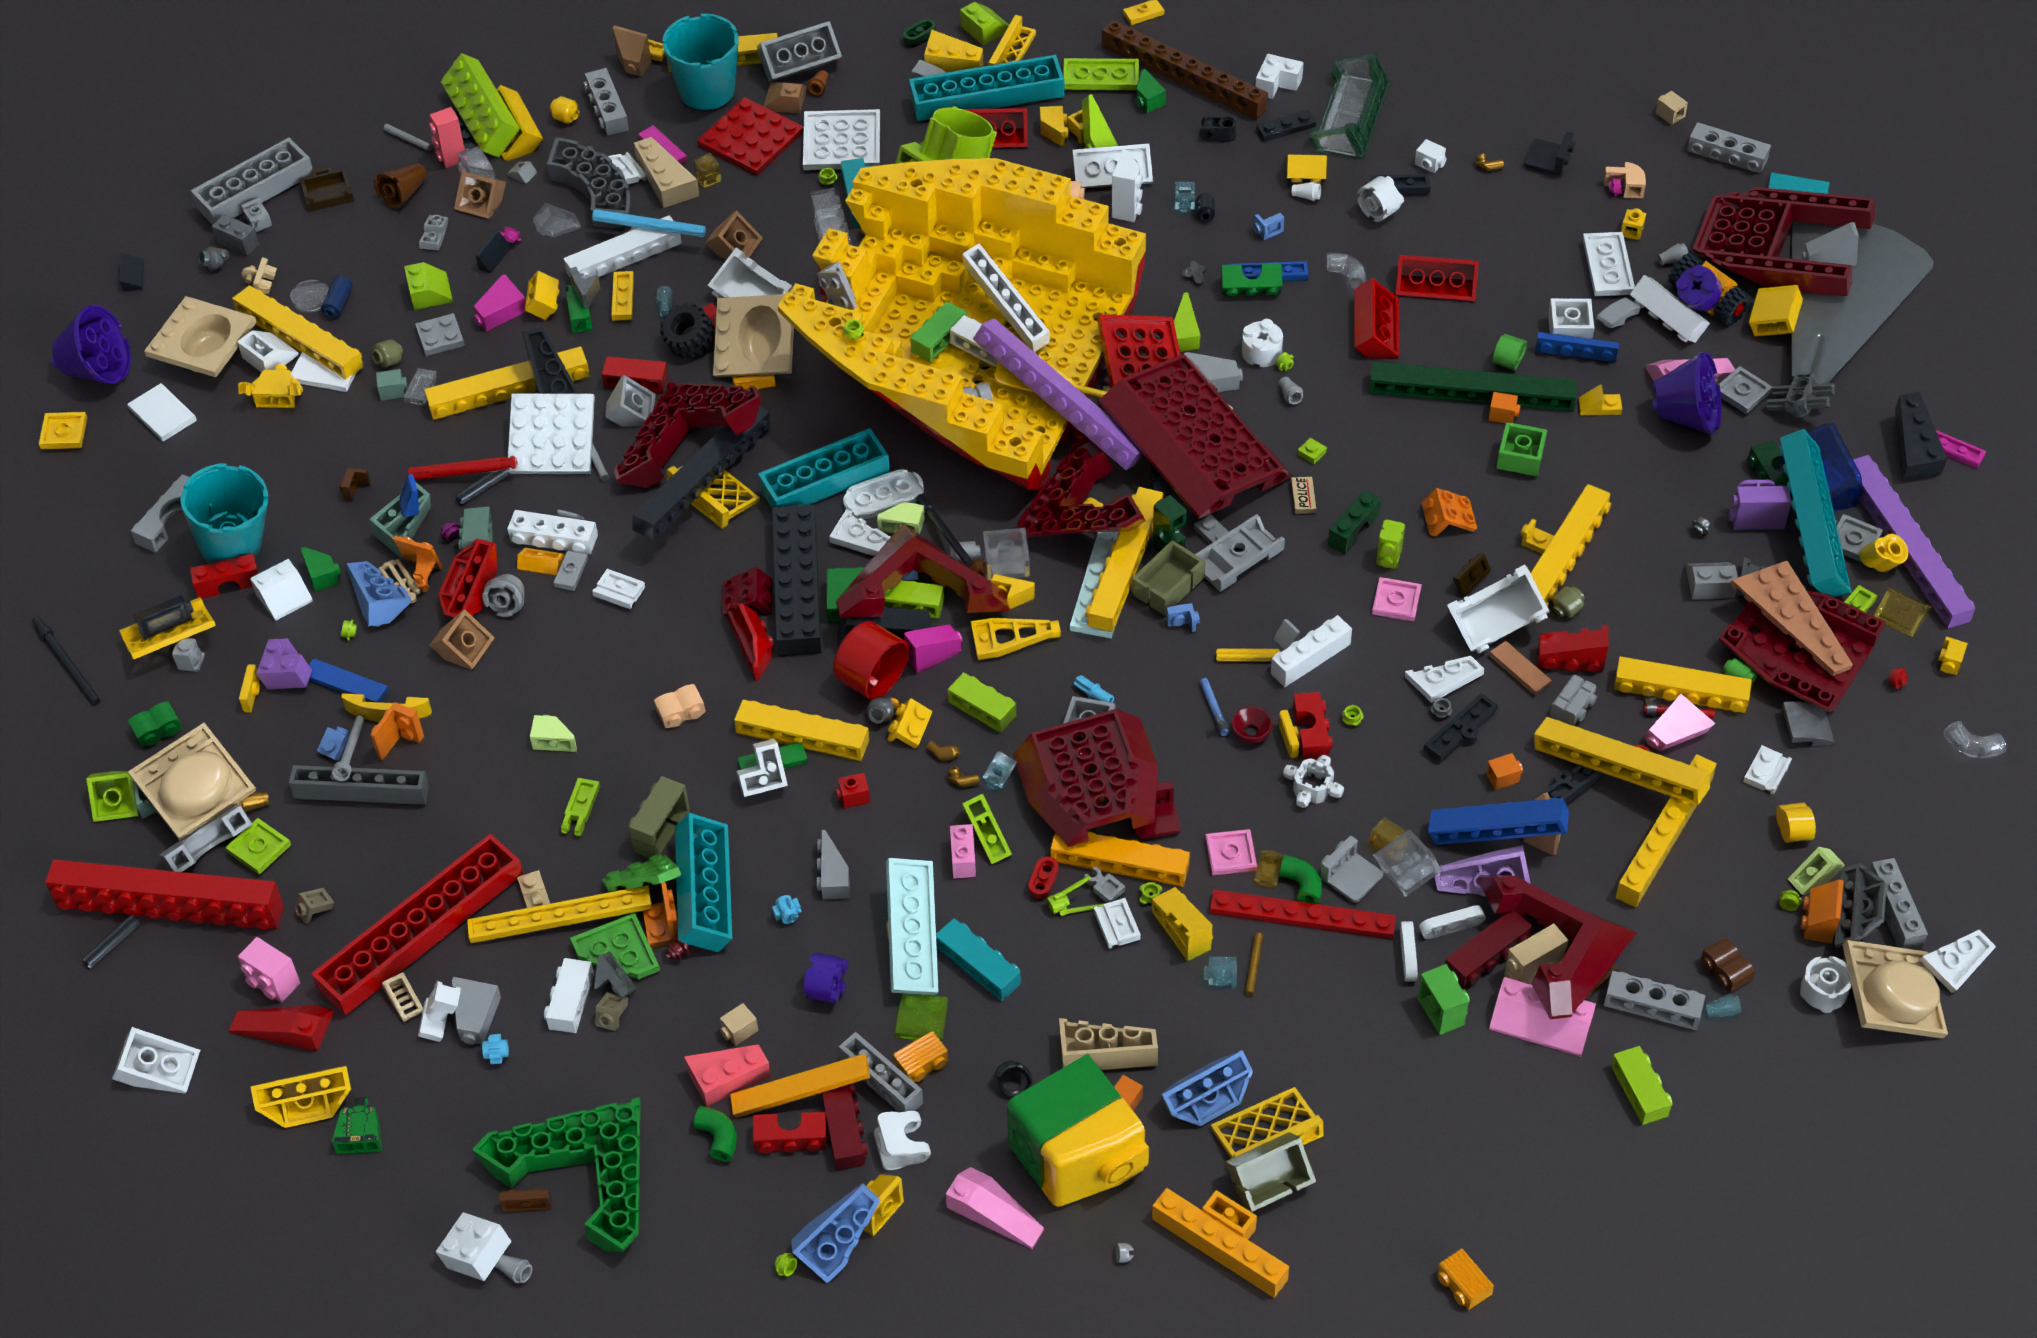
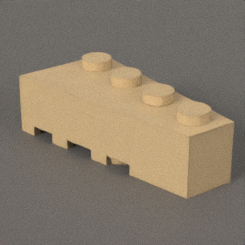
[634,137,699,208]
[1059,1018,1158,1070]

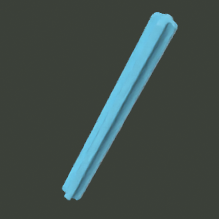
[592,209,706,237]

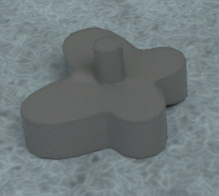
[1182,260,1207,285]

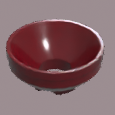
[1232,707,1272,743]

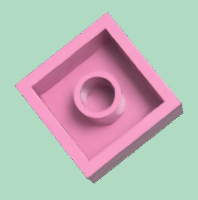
[238,937,301,1003]

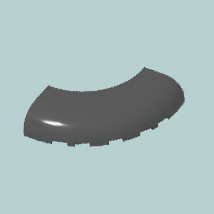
[547,138,631,229]

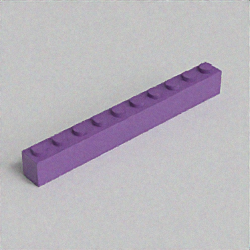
[973,318,1144,470]
[1843,455,1975,629]

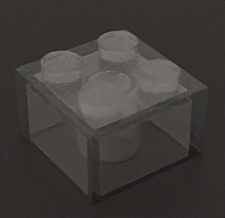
[983,528,1030,580]
[1373,829,1442,897]

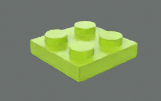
[226,818,291,875]

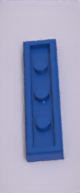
[1228,261,1309,281]
[309,658,389,703]

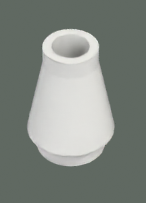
[1292,182,1321,201]

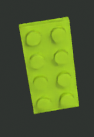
[1063,58,1139,90]

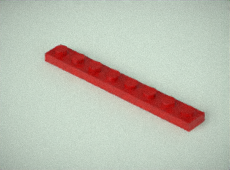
[1210,890,1396,939]

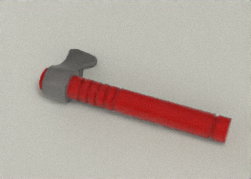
[1643,696,1715,719]

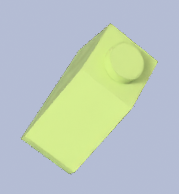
[877,502,925,534]
[530,715,577,752]
[1788,847,1845,895]

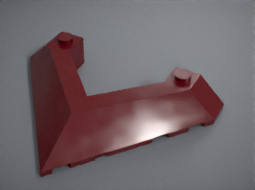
[614,382,761,488]
[1007,436,1146,539]
[836,523,1009,618]
[1477,875,1637,1019]

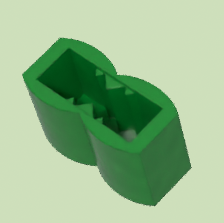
[128,701,182,748]

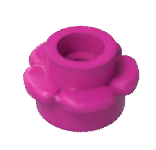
[1609,177,1623,197]

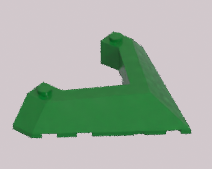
[472,1097,640,1252]

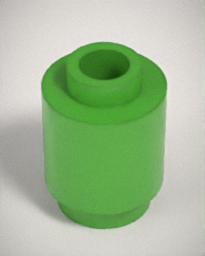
[1723,658,1757,686]

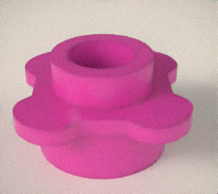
[500,227,521,243]

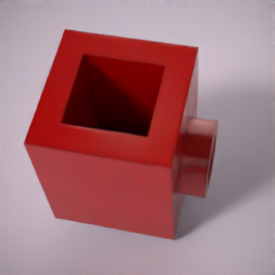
[835,772,870,809]

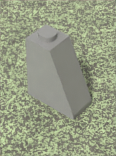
[1802,222,1859,266]
[1184,352,1243,392]
[452,977,501,1045]

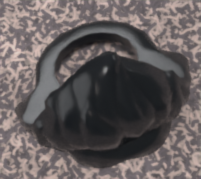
[994,1061,1032,1097]

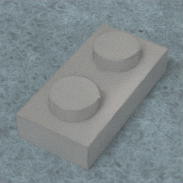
[1194,514,1229,544]

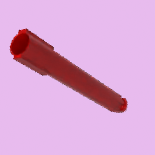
[408,456,518,480]

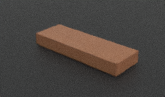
[1489,641,1552,696]

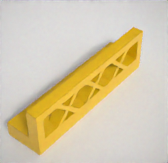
[988,15,1036,66]

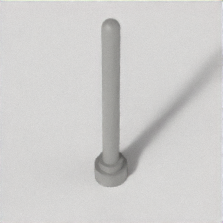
[332,715,365,781]

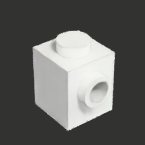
[1415,139,1447,173]

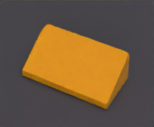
[732,375,776,389]
[517,548,565,575]

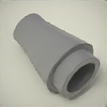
[1658,243,1688,266]
[1279,377,1303,405]
[495,1255,533,1283]

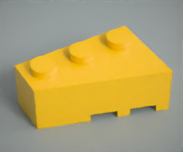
[924,30,983,73]
[1151,887,1213,962]

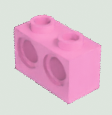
[950,824,976,879]

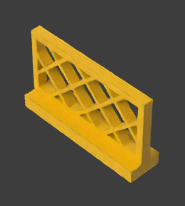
[667,466,760,529]
[119,597,216,659]
[1211,1087,1324,1159]

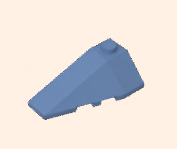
[346,561,411,626]
[791,1183,880,1283]

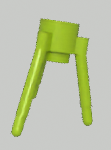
[1046,876,1104,917]

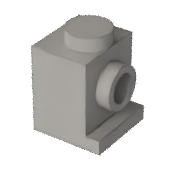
[241,198,272,232]
[172,638,205,672]

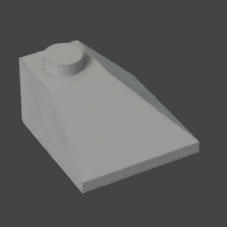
[605,375,656,427]

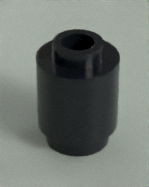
[1195,193,1215,222]

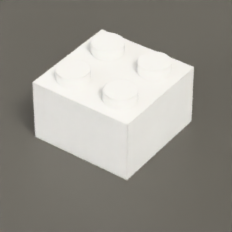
[1548,298,1594,339]
[436,1212,511,1281]

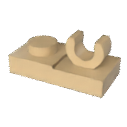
[517,870,550,908]

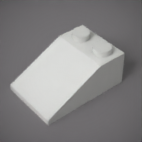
[112,1027,200,1094]

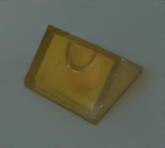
[1874,587,1933,637]

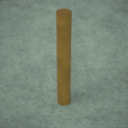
[1245,933,1264,996]

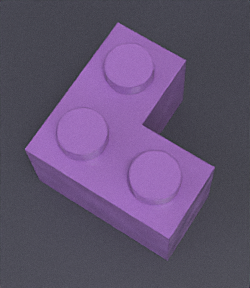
[256,638,312,689]

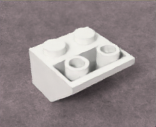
[237,330,299,372]

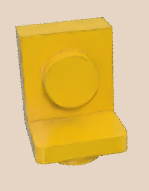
[1520,519,1554,555]

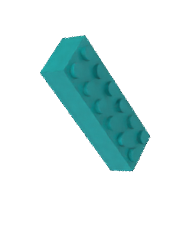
[758,428,890,508]
[675,813,732,952]

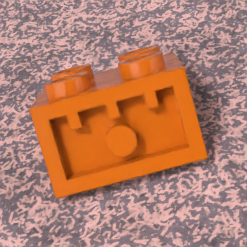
[371,702,424,761]
[643,882,678,949]

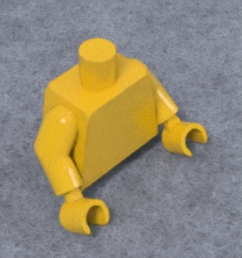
[238,364,303,408]

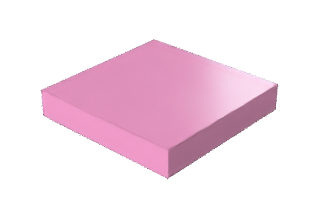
[1372,577,1422,622]
[1205,829,1257,876]

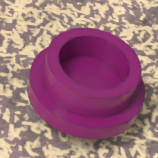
[440,522,460,542]

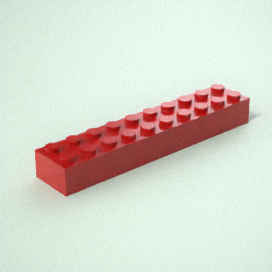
[311,834,523,1016]
[45,860,285,930]

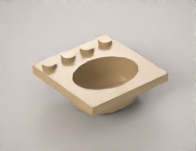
[713,294,794,378]
[144,296,256,377]
[128,723,256,841]
[1842,940,1948,1038]

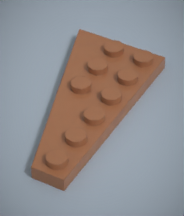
[1730,561,1853,676]

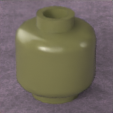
[371,339,403,368]
[1552,586,1585,618]

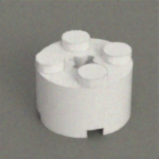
[1357,176,1404,222]
[1242,319,1283,367]
[1800,956,1852,1013]

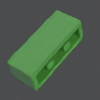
[910,301,967,362]

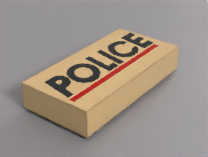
[1291,477,1316,514]

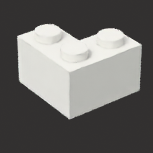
[1255,54,1303,99]
[736,739,788,797]

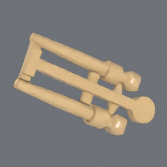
[379,559,421,603]

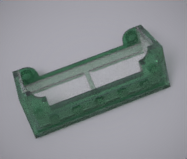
[1309,53,1390,158]

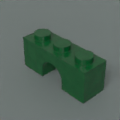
[1747,440,1793,500]
[1328,490,1382,555]
[1153,495,1187,552]

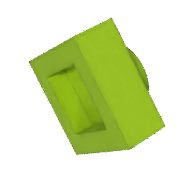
[1297,438,1327,465]

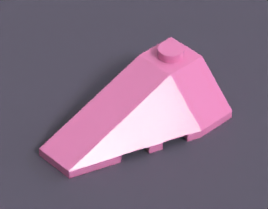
[1645,358,1735,381]
[946,1167,1044,1249]

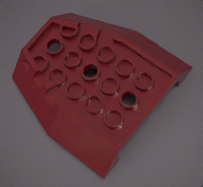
[1719,590,1886,712]
[1013,709,1158,847]

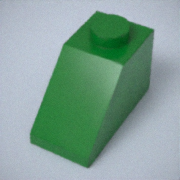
[1136,69,1166,113]
[301,547,341,592]

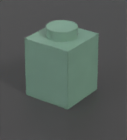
[376,369,408,401]

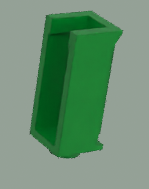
[565,285,593,334]

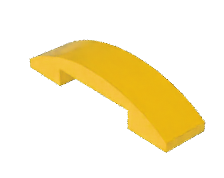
[341,693,432,722]

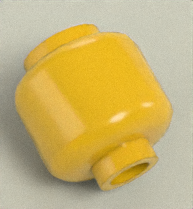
[550,96,579,124]

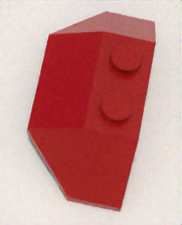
[438,539,497,618]
[725,603,774,681]

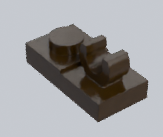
[1453,553,1491,596]

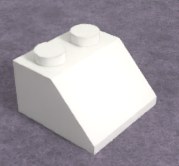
[250,559,313,621]

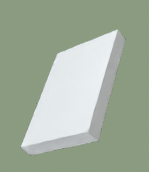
[292,352,356,392]
[127,383,197,441]

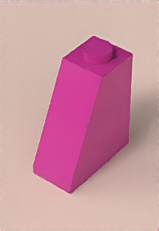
[474,274,526,332]
[904,624,963,674]

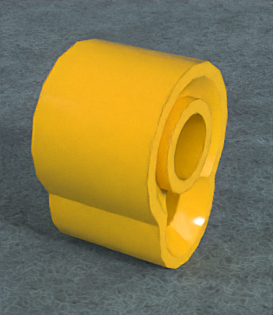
[1860,534,1908,572]
[1776,802,1816,843]

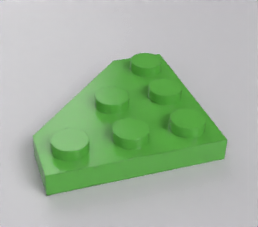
[602,854,681,892]
[570,913,660,979]

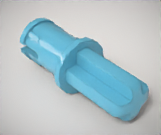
[1074,675,1114,703]

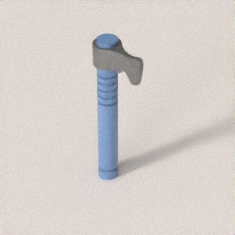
[1200,678,1230,736]

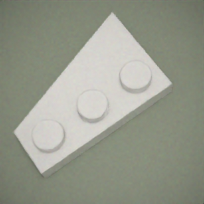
[829,509,890,556]
[1405,656,1484,703]
[1918,930,1996,993]

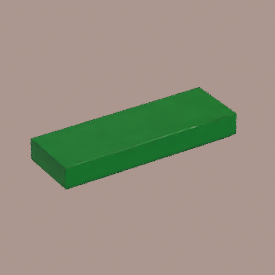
[738,742,808,770]

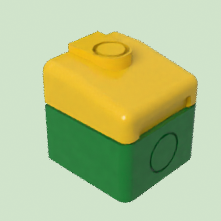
[1007,1053,1149,1207]

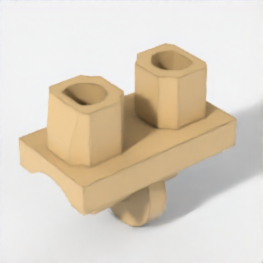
[242,257,277,295]

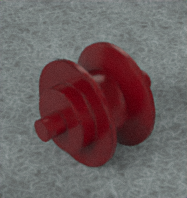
[665,936,689,961]

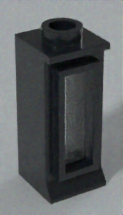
[133,595,194,641]

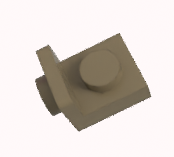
[295,888,334,924]
[595,992,628,1031]

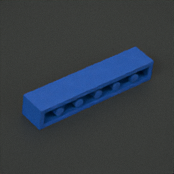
[1428,798,1569,845]

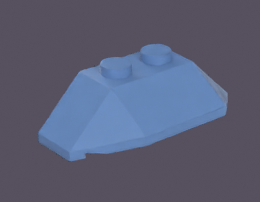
[1161,1050,1253,1126]

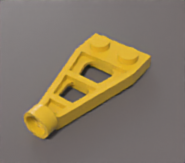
[971,618,1061,660]

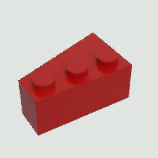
[1537,625,1609,672]

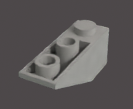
[817,830,850,900]

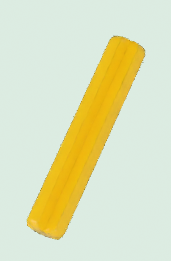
[1216,648,1280,662]

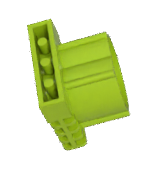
[896,106,997,163]

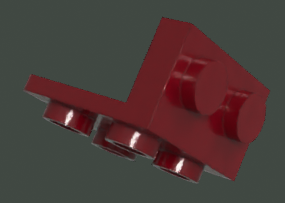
[722,566,773,616]
[1134,781,1181,839]

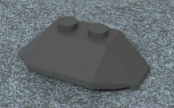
[1835,863,1887,948]

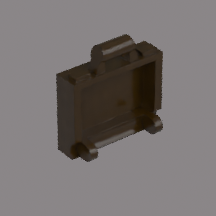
[300,166,354,212]

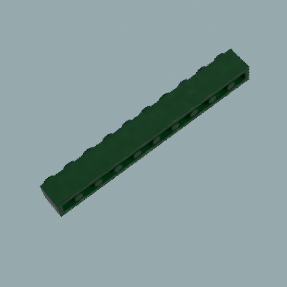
[1369,362,1577,412]

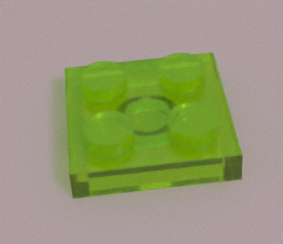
[895,993,948,1042]

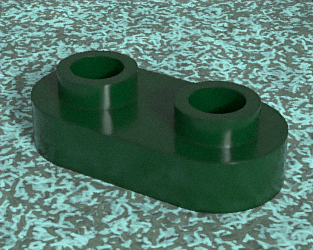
[903,19,936,45]

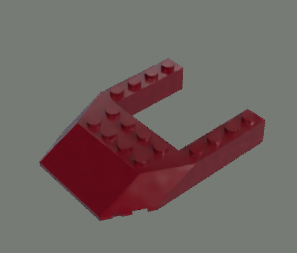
[1693,187,1875,296]

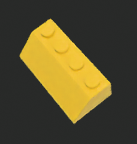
[496,85,543,161]

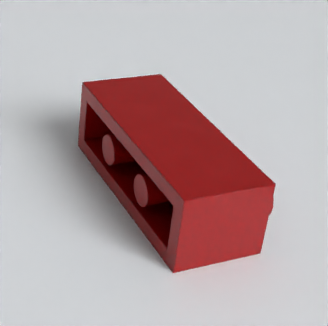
[602,357,668,394]

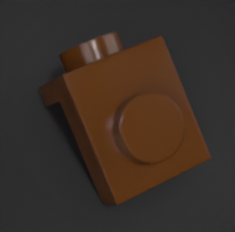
[339,468,371,501]

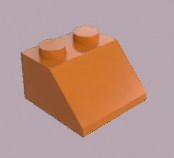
[1800,880,1844,944]

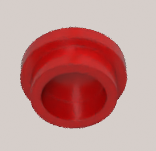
[1889,667,1908,689]

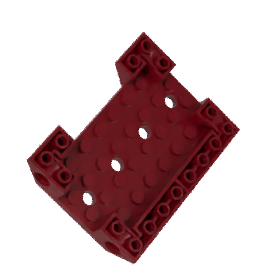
[1099,354,1293,519]

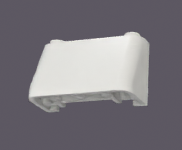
[708,248,793,298]
[1447,565,1550,654]

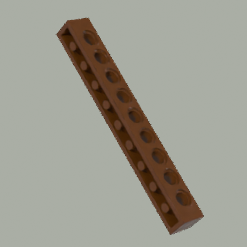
[1102,20,1268,120]

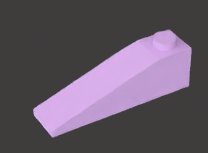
[1433,845,1531,896]

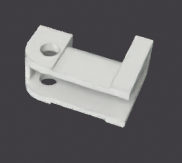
[418,981,461,1042]

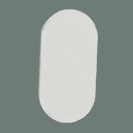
[843,469,923,519]

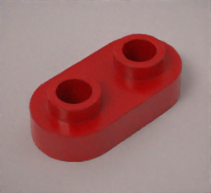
[1028,857,1059,899]

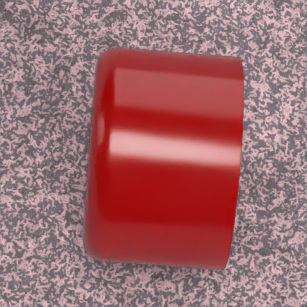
[833,621,909,700]

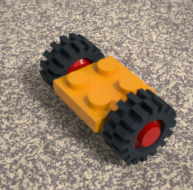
[1668,253,1751,326]

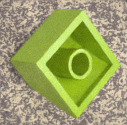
[960,2,1009,46]
[404,262,453,310]

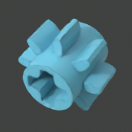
[772,895,802,924]
[482,1034,509,1064]

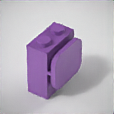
[1728,480,1791,530]

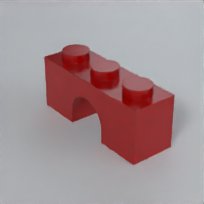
[190,553,259,599]
[1293,692,1333,760]
[753,1112,827,1154]

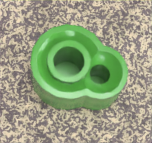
[1492,334,1527,371]

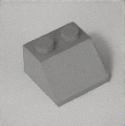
[1685,562,1738,600]

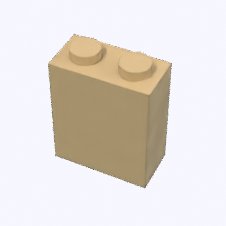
[1504,924,1568,984]

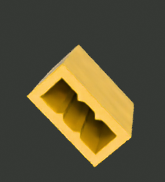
[1749,285,1803,336]

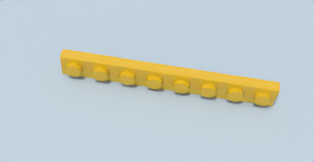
[467,885,652,943]

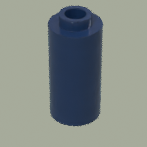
[321,276,353,318]

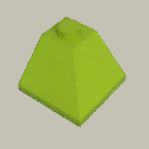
[86,771,139,822]

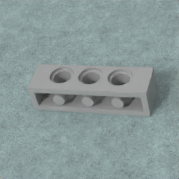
[583,68,629,136]
[1687,122,1771,174]
[1870,858,1928,950]
[1604,971,1706,1030]
[839,1032,923,1112]

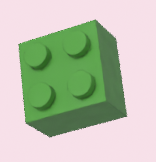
[1496,422,1547,477]
[1417,964,1470,1035]

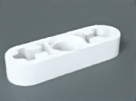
[1419,905,1486,939]
[1400,921,1418,982]

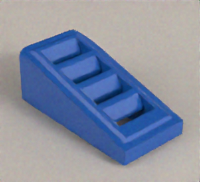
[399,474,419,517]

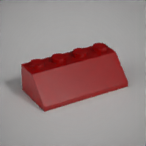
[967,108,1028,148]
[1395,255,1479,301]
[1354,278,1399,359]

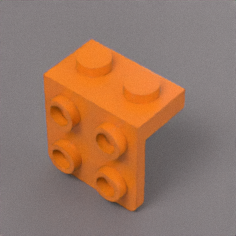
[1421,488,1477,537]

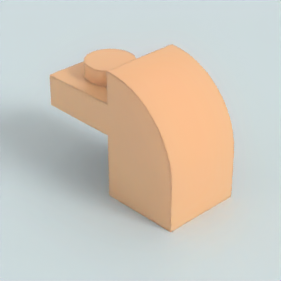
[1603,162,1646,199]

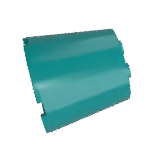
[663,14,739,110]
[180,463,268,563]

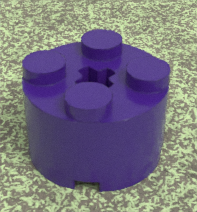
[1676,265,1722,311]
[804,952,848,1004]

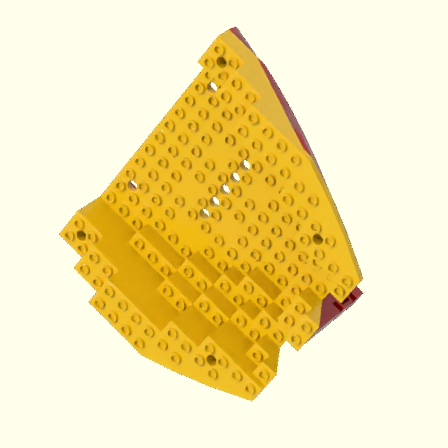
[778,158,1146,491]

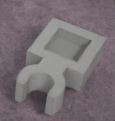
[1084,866,1125,903]

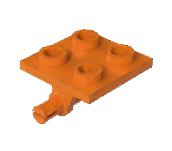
[393,536,443,593]

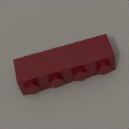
[1445,912,1532,989]
[821,1083,868,1171]

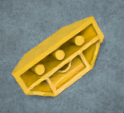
[251,1066,351,1128]

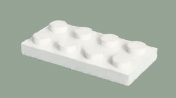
[1072,144,1153,189]
[1582,232,1635,296]

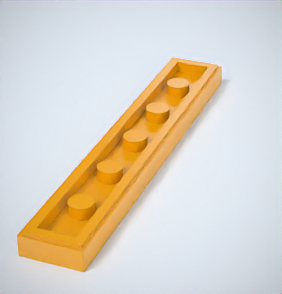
[730,1053,871,1118]

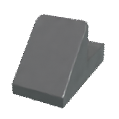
[569,267,600,309]
[594,951,637,997]

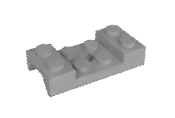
[1195,514,1285,592]

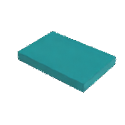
[1768,172,1830,194]

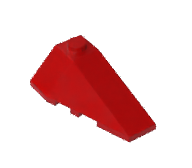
[229,1005,334,1051]

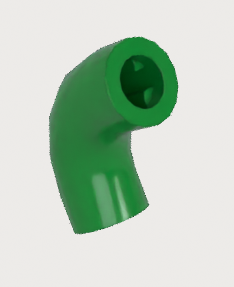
[1279,854,1322,904]
[694,1105,737,1162]

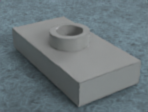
[554,551,588,591]

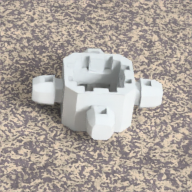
[1283,755,1344,808]

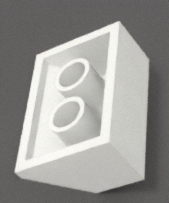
[1112,149,1143,222]

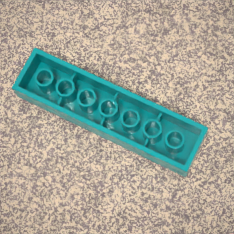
[909,55,1064,121]
[1779,429,1852,598]

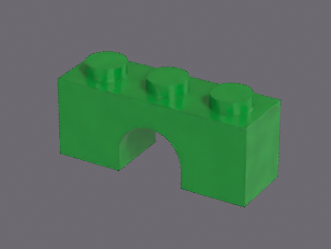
[1221,263,1282,296]

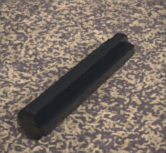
[455,470,510,505]
[82,915,140,968]

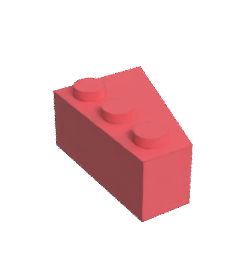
[429,107,467,168]
[684,1044,771,1107]

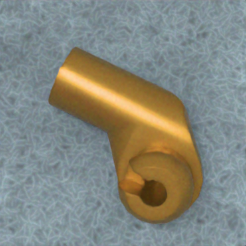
[1475,154,1504,171]
[926,741,960,761]
[948,766,980,788]

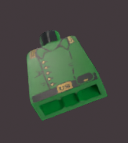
[332,1097,382,1154]

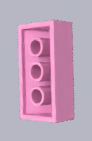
[1489,977,1596,1057]

